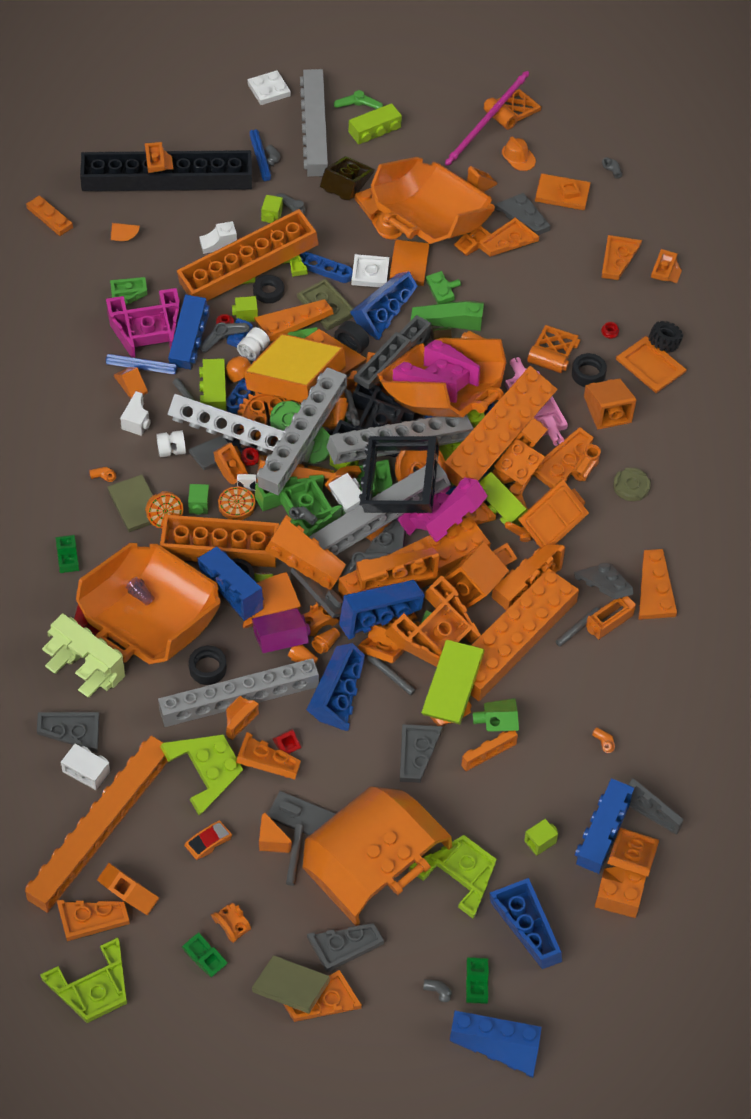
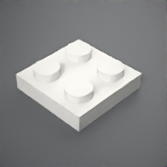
[247,70,291,105]
[351,254,389,287]

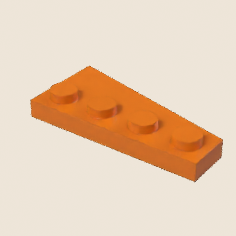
[254,299,333,342]
[533,427,594,488]
[638,549,677,620]

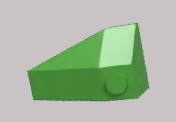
[410,300,484,331]

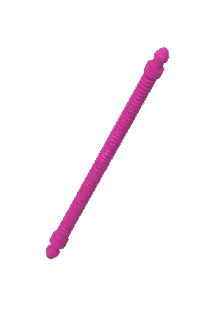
[445,71,529,166]

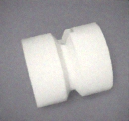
[237,327,270,361]
[156,430,186,458]

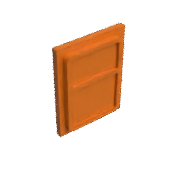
[616,336,687,393]
[518,479,589,548]

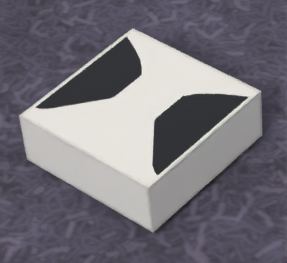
[237,474,256,491]

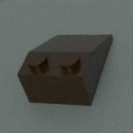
[320,156,375,200]

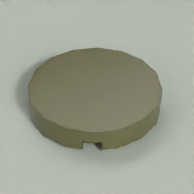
[613,468,651,501]

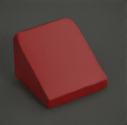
[272,729,302,754]

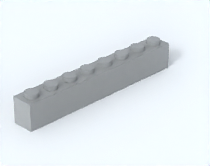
[300,69,328,177]
[309,464,451,556]

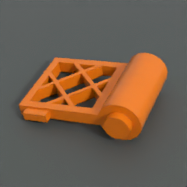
[484,89,541,130]
[527,325,581,373]

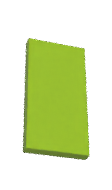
[421,640,485,725]

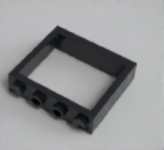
[359,436,440,513]

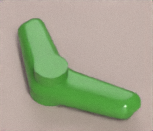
[334,90,383,109]

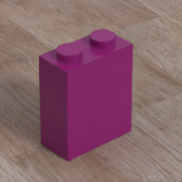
[252,608,311,653]

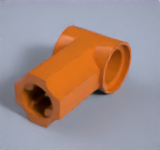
[571,444,601,482]

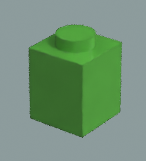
[188,484,209,515]

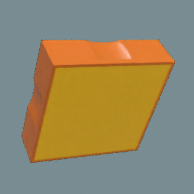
[244,333,346,403]

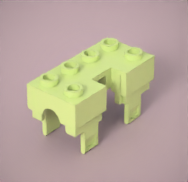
[42,613,125,698]

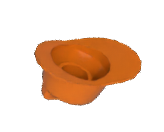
[502,136,536,171]
[371,211,403,240]

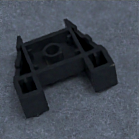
[333,384,415,457]

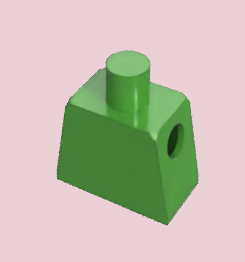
[473,698,519,731]

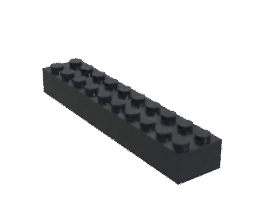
[80,150,252,191]

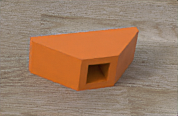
[97,863,160,916]

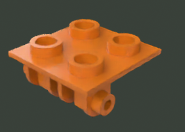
[494,438,546,486]

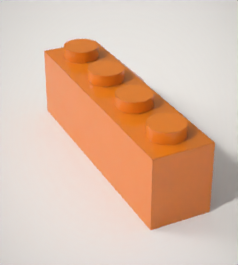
[264,515,346,590]
[492,544,565,610]
[356,548,439,591]

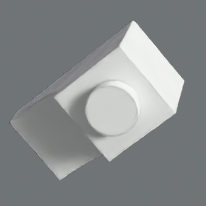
[199,221,237,254]
[120,391,151,436]

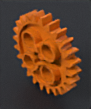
[238,392,291,444]

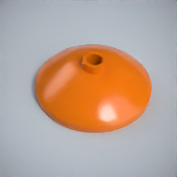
[395,450,445,482]

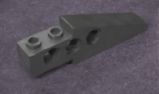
[354,315,431,389]

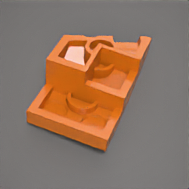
[242,572,301,629]
[358,619,420,664]

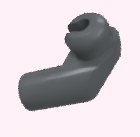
[266,145,280,166]
[602,157,622,179]
[289,507,318,525]
[423,979,452,1002]

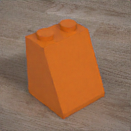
[584,378,636,430]
[444,542,509,609]

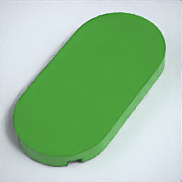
[270,401,330,464]

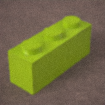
[348,103,402,145]
[199,359,226,411]
[479,472,527,526]

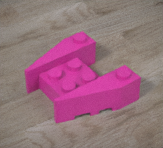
[106,288,180,358]
[393,340,480,403]
[397,477,488,542]

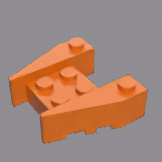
[385,575,480,667]

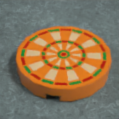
[218,486,256,520]
[145,491,183,529]

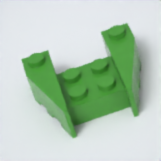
[255,475,342,537]

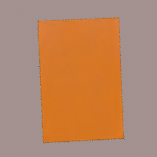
[535,173,591,210]
[389,239,430,286]
[607,828,659,877]

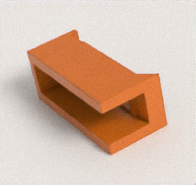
[586,596,636,640]

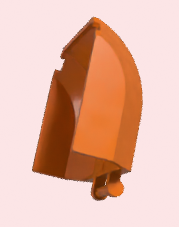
[371,157,495,244]
[377,338,506,417]
[76,543,221,665]
[302,787,452,926]

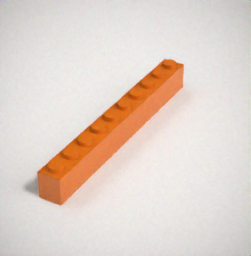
[25,736,168,913]

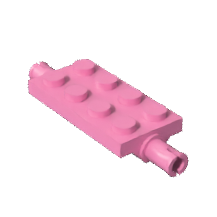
[505,357,568,446]

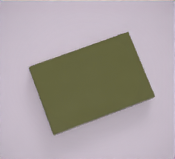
[297,279,354,331]
[107,475,153,532]
[252,955,330,1014]

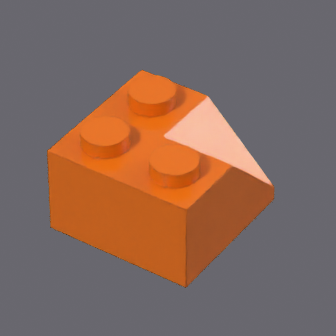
[595,867,646,918]

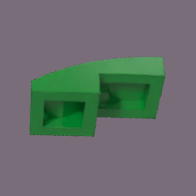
[55,535,79,573]
[181,932,228,978]
[466,958,489,1004]

